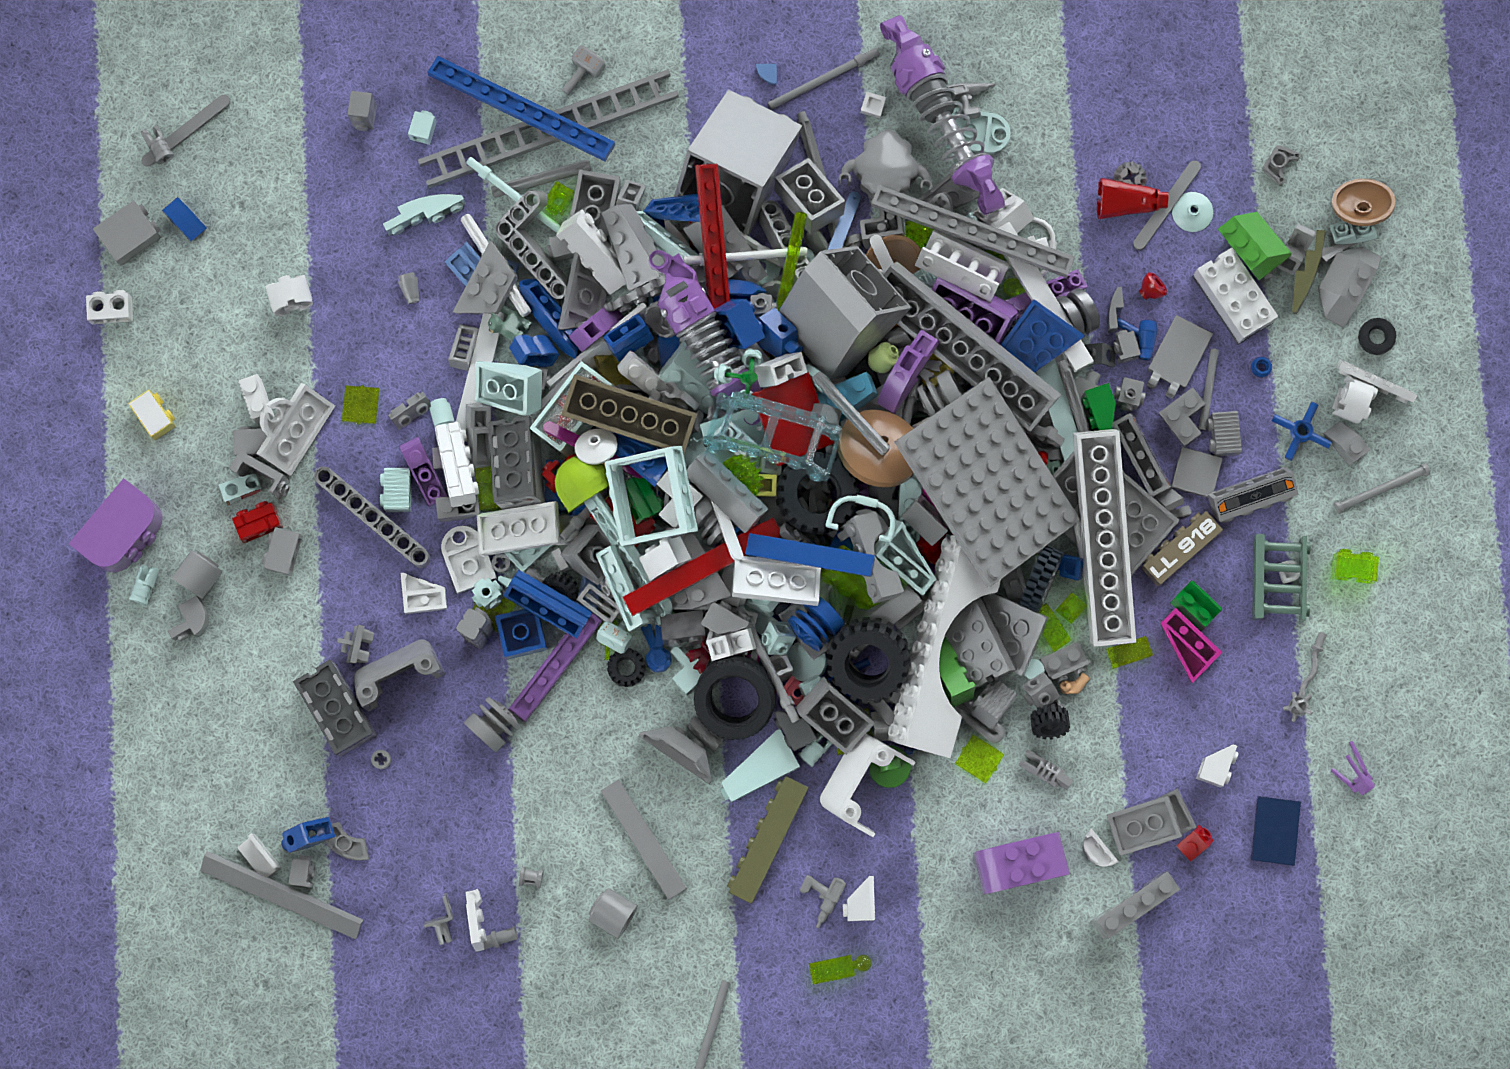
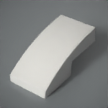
[706,628,756,661]

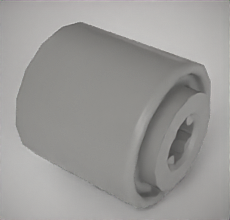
[171,550,222,599]
[589,888,638,939]

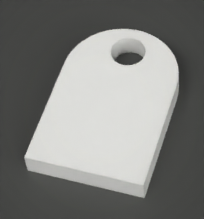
[441,526,497,594]

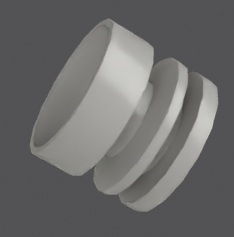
[917,369,964,417]
[694,496,736,547]
[463,696,521,753]

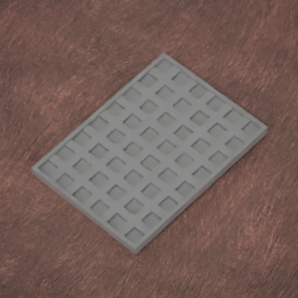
[894,377,1080,588]

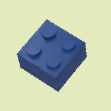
[715,299,765,349]
[495,609,548,660]

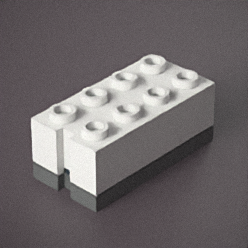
[1192,248,1278,345]

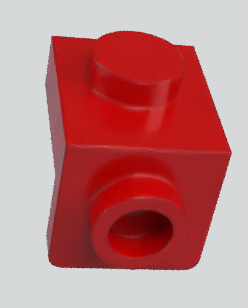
[541,460,560,493]
[1176,825,1213,862]

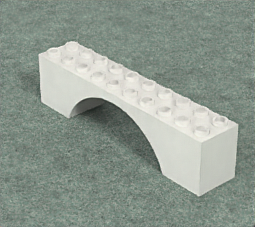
[888,534,1001,758]

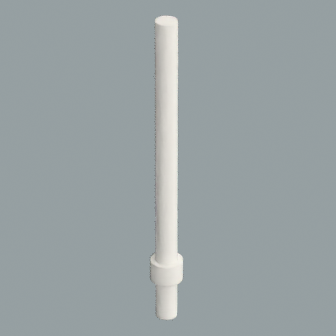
[683,247,807,266]

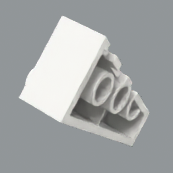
[556,209,626,294]

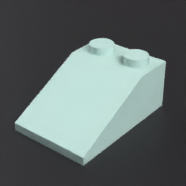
[475,361,542,416]

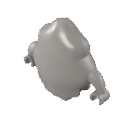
[838,129,933,200]

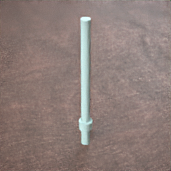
[466,157,561,233]

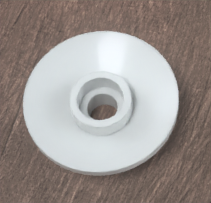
[575,429,617,465]

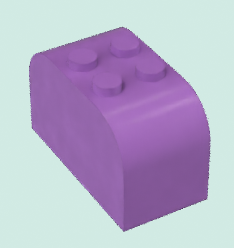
[932,277,1018,344]
[69,478,163,572]
[973,832,1070,895]

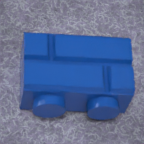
[603,313,654,362]

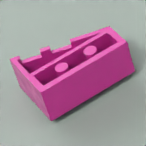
[1160,608,1222,683]

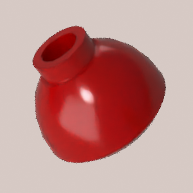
[1139,272,1167,300]

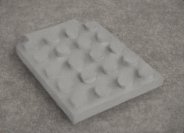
[1052,451,1179,575]

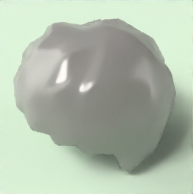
[644,301,675,338]

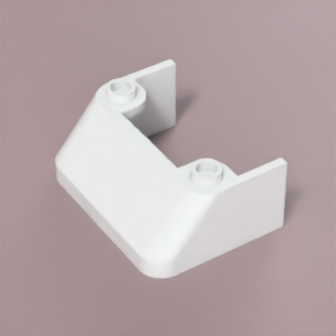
[820,734,916,837]

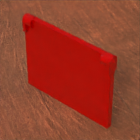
[751,371,833,466]

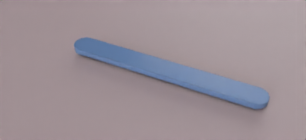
[828,191,861,250]

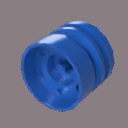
[787,596,845,652]

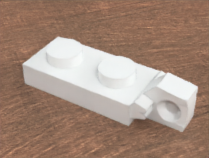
[466,889,487,952]

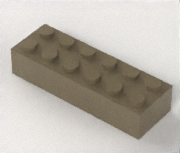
[561,374,697,455]

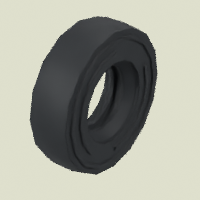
[1358,318,1397,355]

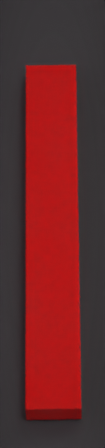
[695,163,730,309]
[622,517,782,617]

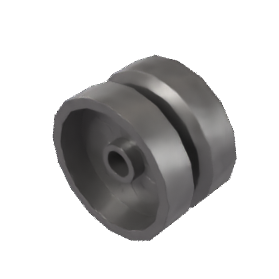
[1056,288,1100,334]

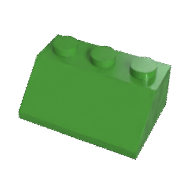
[1218,212,1292,280]

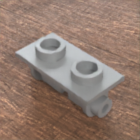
[388,391,431,430]

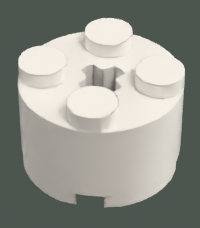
[265,275,313,316]
[1332,375,1378,424]

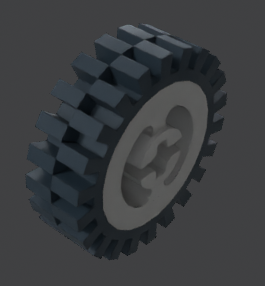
[1020,545,1064,613]

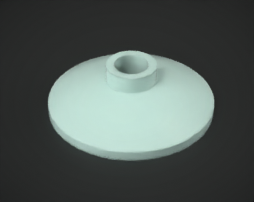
[1172,192,1213,232]

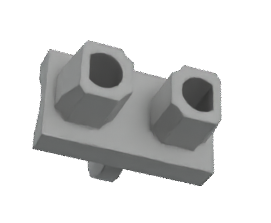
[337,625,374,664]

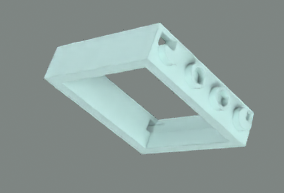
[605,446,698,546]

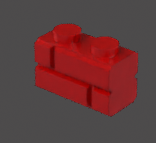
[232,501,283,544]

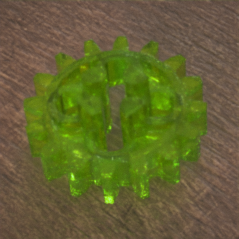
[723,454,764,495]

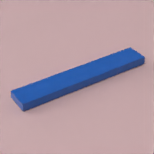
[745,533,876,577]

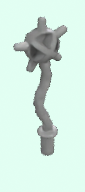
[1283,632,1327,722]

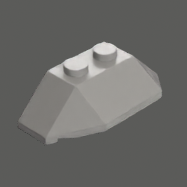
[1318,247,1381,327]
[639,726,712,785]

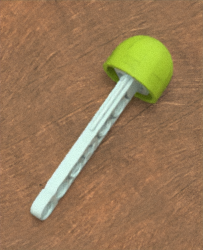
[555,456,673,617]

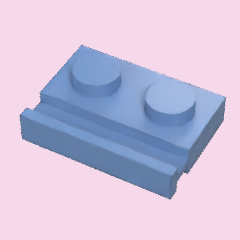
[445,242,481,286]

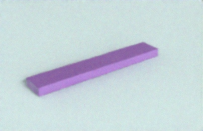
[509,608,603,722]

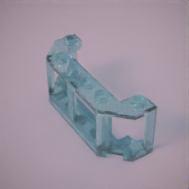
[703,391,842,482]

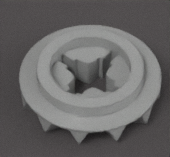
[1114,161,1147,186]

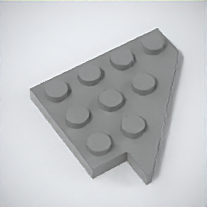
[983,593,1049,683]

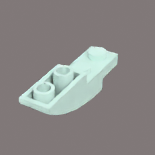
[383,194,466,236]
[897,474,922,551]

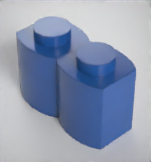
[509,335,559,367]

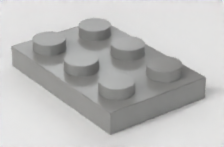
[1107,795,1182,856]

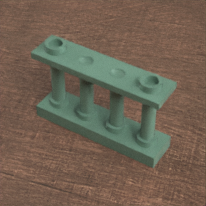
[1252,534,1311,622]

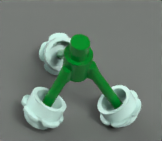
[714,349,763,410]

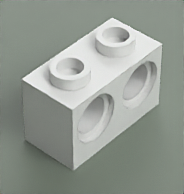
[86,290,133,324]

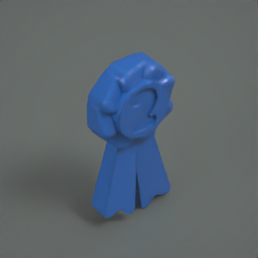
[641,624,672,673]

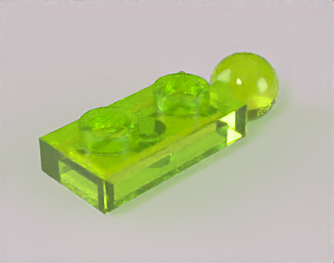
[808,954,872,985]

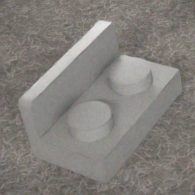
[1040,641,1090,683]

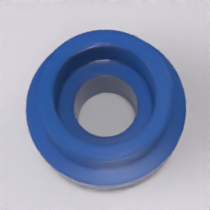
[1251,357,1272,378]

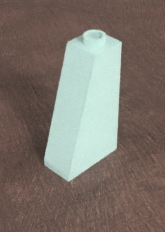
[720,729,800,803]

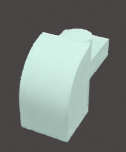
[670,647,702,695]

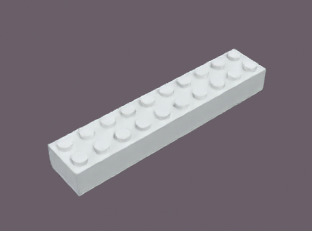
[1073,429,1136,647]

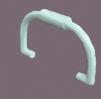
[826,495,895,542]

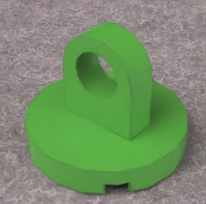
[869,745,911,788]

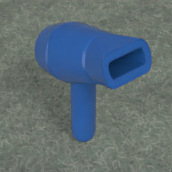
[1117,318,1157,361]

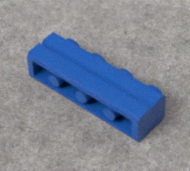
[503,570,592,638]

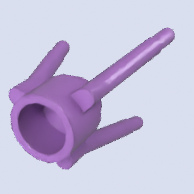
[1331,741,1375,795]

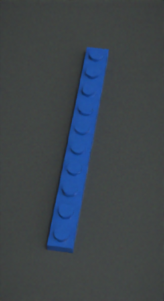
[427,56,615,162]

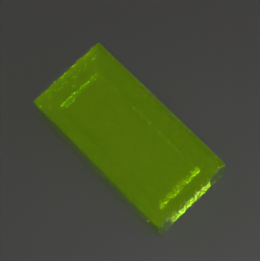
[1106,636,1153,670]

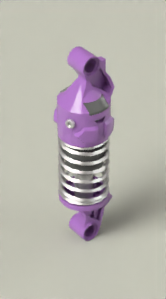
[648,250,761,425]

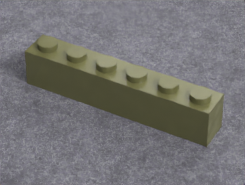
[727,776,809,904]

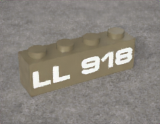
[1141,511,1223,587]

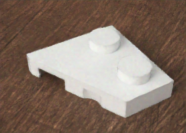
[401,573,447,614]

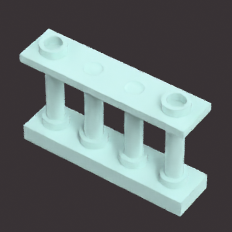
[596,543,674,632]

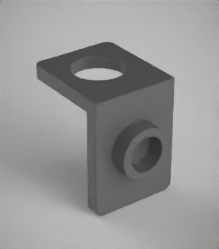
[1084,343,1115,368]

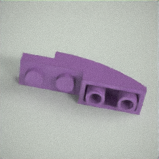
[1006,269,1087,321]
[877,329,940,414]

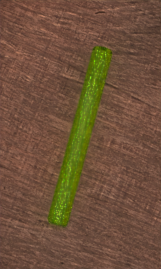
[777,211,807,311]

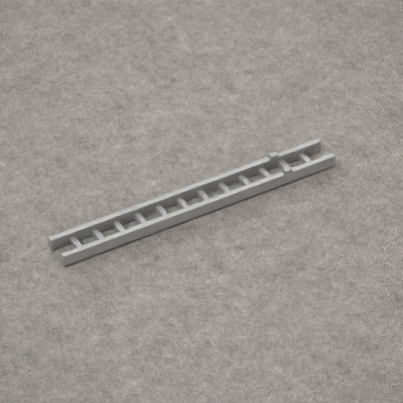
[418,69,679,188]

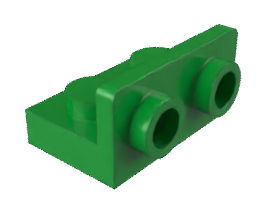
[1170,580,1222,632]

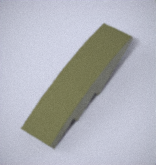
[1292,230,1326,314]

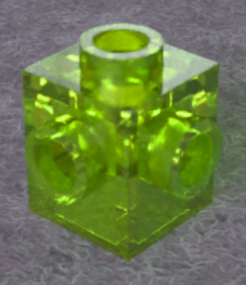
[905,221,934,250]

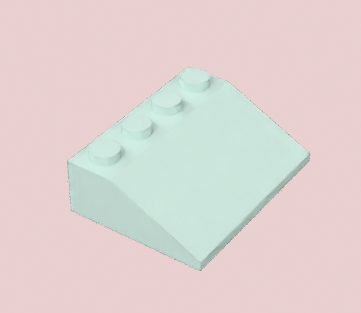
[658,341,741,415]

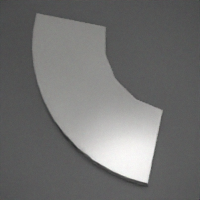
[325,822,370,861]

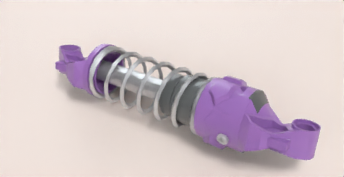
[880,15,1005,215]

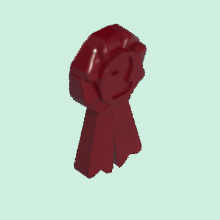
[686,635,711,674]

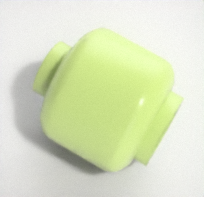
[868,342,899,374]

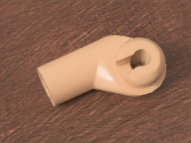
[1059,672,1090,695]

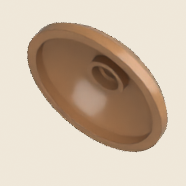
[1332,179,1396,226]
[866,235,921,274]

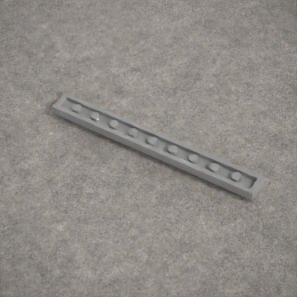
[871,185,1075,278]

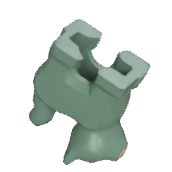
[488,305,532,341]

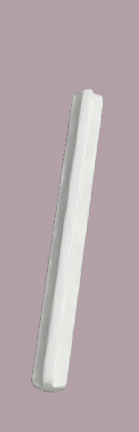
[461,214,531,317]

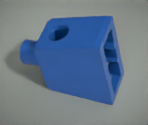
[758,308,803,357]
[281,817,336,853]

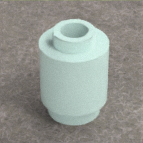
[429,398,455,427]

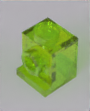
[546,181,575,216]
[1055,592,1087,624]

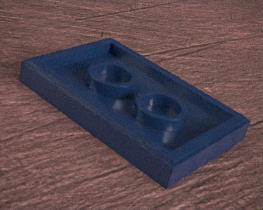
[1251,796,1301,866]

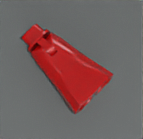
[1096,178,1169,219]

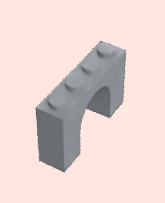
[1090,871,1180,939]

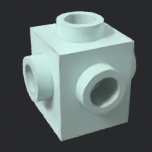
[472,578,504,610]
[760,621,796,655]

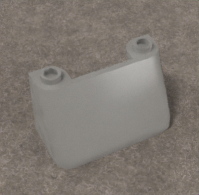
[354,639,445,711]

